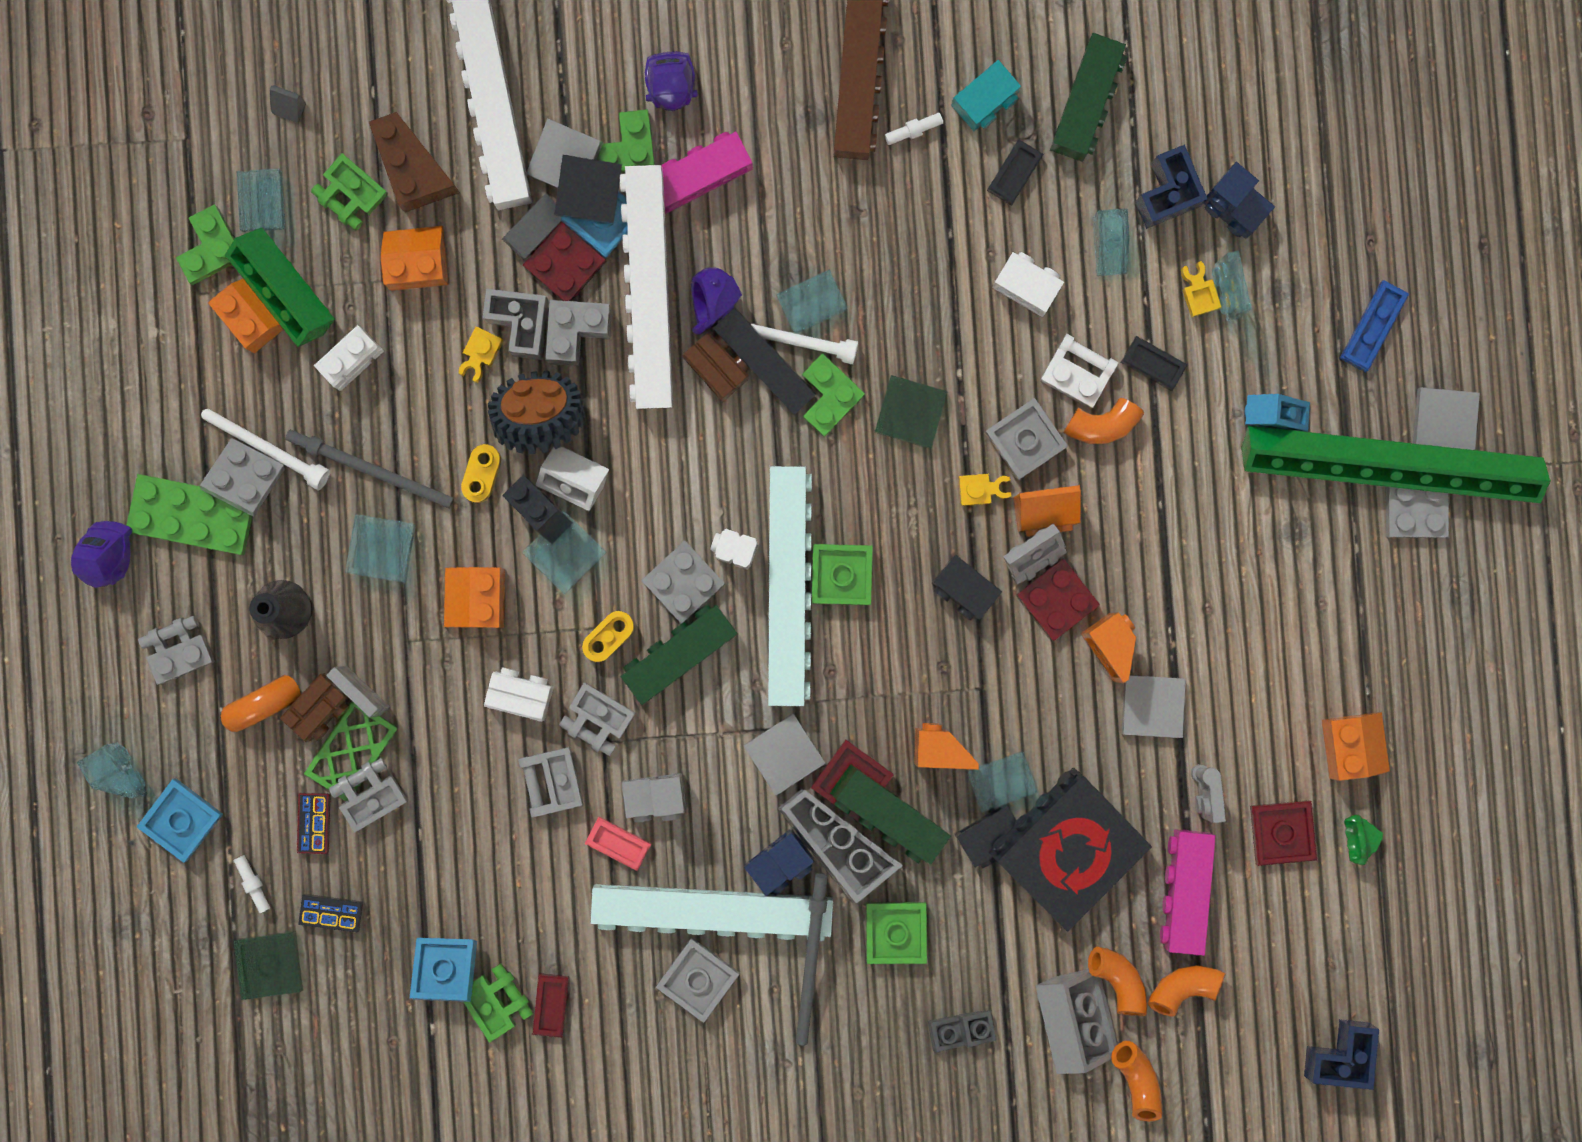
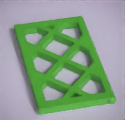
[304,701,398,802]

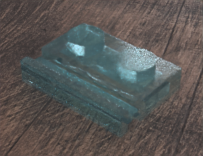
[236,168,285,232]
[776,269,848,334]
[966,751,1038,812]

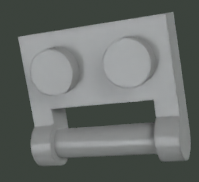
[518,747,584,817]
[1191,764,1226,823]

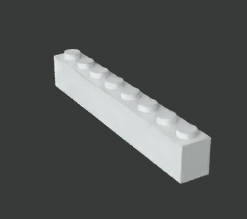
[447,0,532,210]
[620,165,673,409]

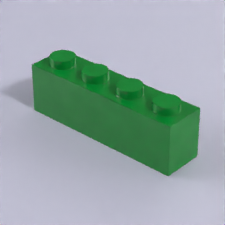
[225,227,335,347]

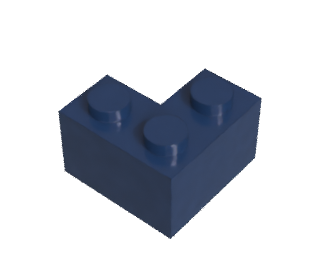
[1135,144,1208,229]
[1204,161,1275,239]
[744,828,814,896]
[1304,1019,1379,1090]

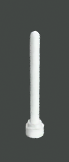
[718,319,858,365]
[201,409,330,491]

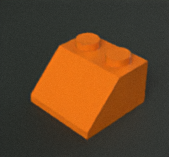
[381,226,449,291]
[208,279,284,354]
[1013,485,1081,537]
[444,567,505,628]
[1080,612,1136,683]
[1322,712,1390,781]
[914,723,979,770]

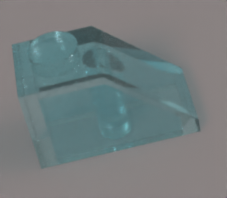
[1093,208,1130,276]

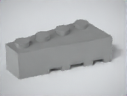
[778,790,903,904]

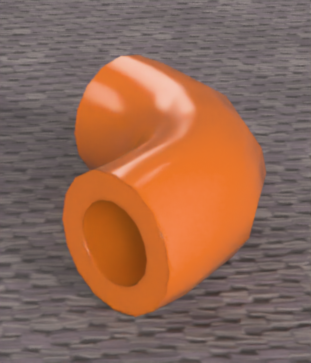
[1063,398,1144,444]
[221,675,301,732]
[1088,947,1147,1016]
[1147,965,1226,1017]
[1111,1041,1162,1122]

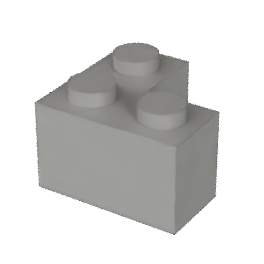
[483,289,550,360]
[546,300,612,366]
[621,773,687,822]

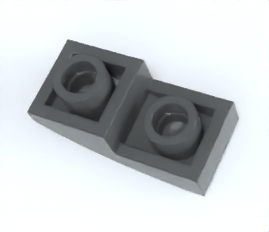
[502,193,562,260]
[927,1010,996,1052]

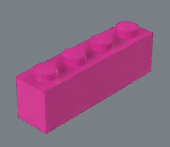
[662,131,753,214]
[1160,829,1216,956]

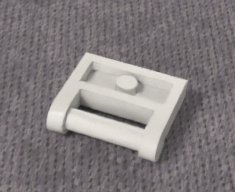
[1040,334,1118,409]

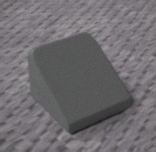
[270,85,306,122]

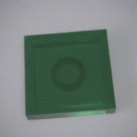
[874,375,948,449]
[234,931,303,1000]

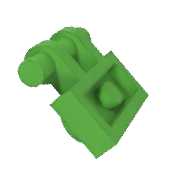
[311,153,389,231]
[464,963,533,1043]

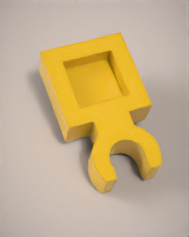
[1181,261,1221,318]
[459,326,504,383]
[958,474,1011,506]

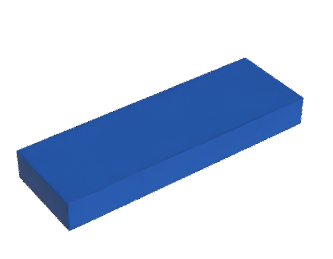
[1339,280,1409,372]

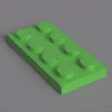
[126,474,253,555]

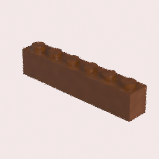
[833,0,888,160]

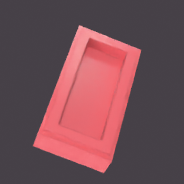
[585,816,652,871]

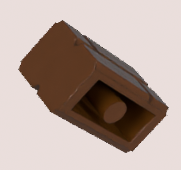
[682,332,749,402]
[280,673,350,742]

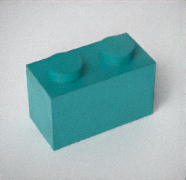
[951,60,1021,132]

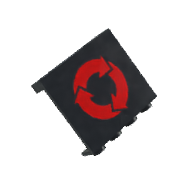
[988,768,1152,932]

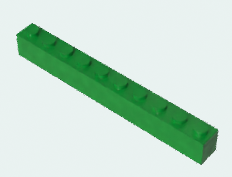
[1241,426,1551,503]

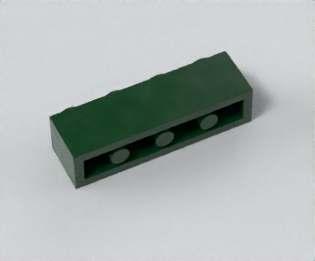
[1050,33,1128,162]
[620,604,738,705]
[830,764,951,865]

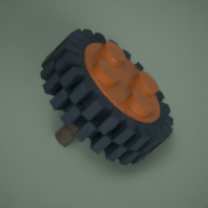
[488,371,585,454]

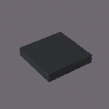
[554,155,622,225]

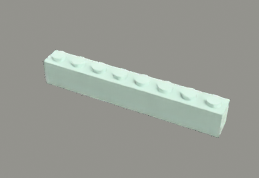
[768,466,812,706]
[591,884,833,941]

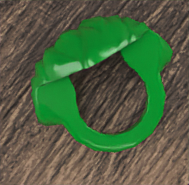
[1344,815,1383,865]

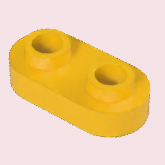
[461,444,501,503]
[582,611,634,662]

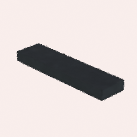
[713,308,816,415]

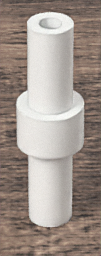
[884,113,943,145]
[233,855,270,913]

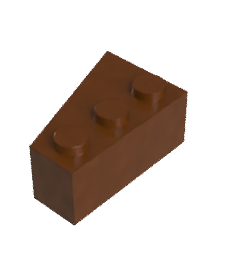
[369,112,460,213]

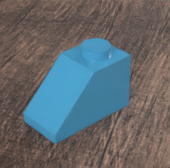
[1244,394,1310,432]

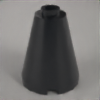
[249,580,312,639]

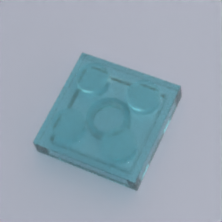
[1212,251,1252,321]
[522,510,607,594]
[345,514,416,583]

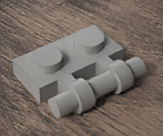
[1003,524,1067,585]
[138,616,215,685]
[559,682,636,756]
[329,758,407,833]

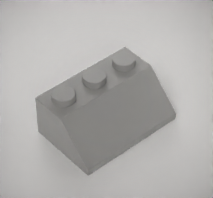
[1036,969,1118,1074]

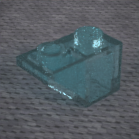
[77,742,147,799]

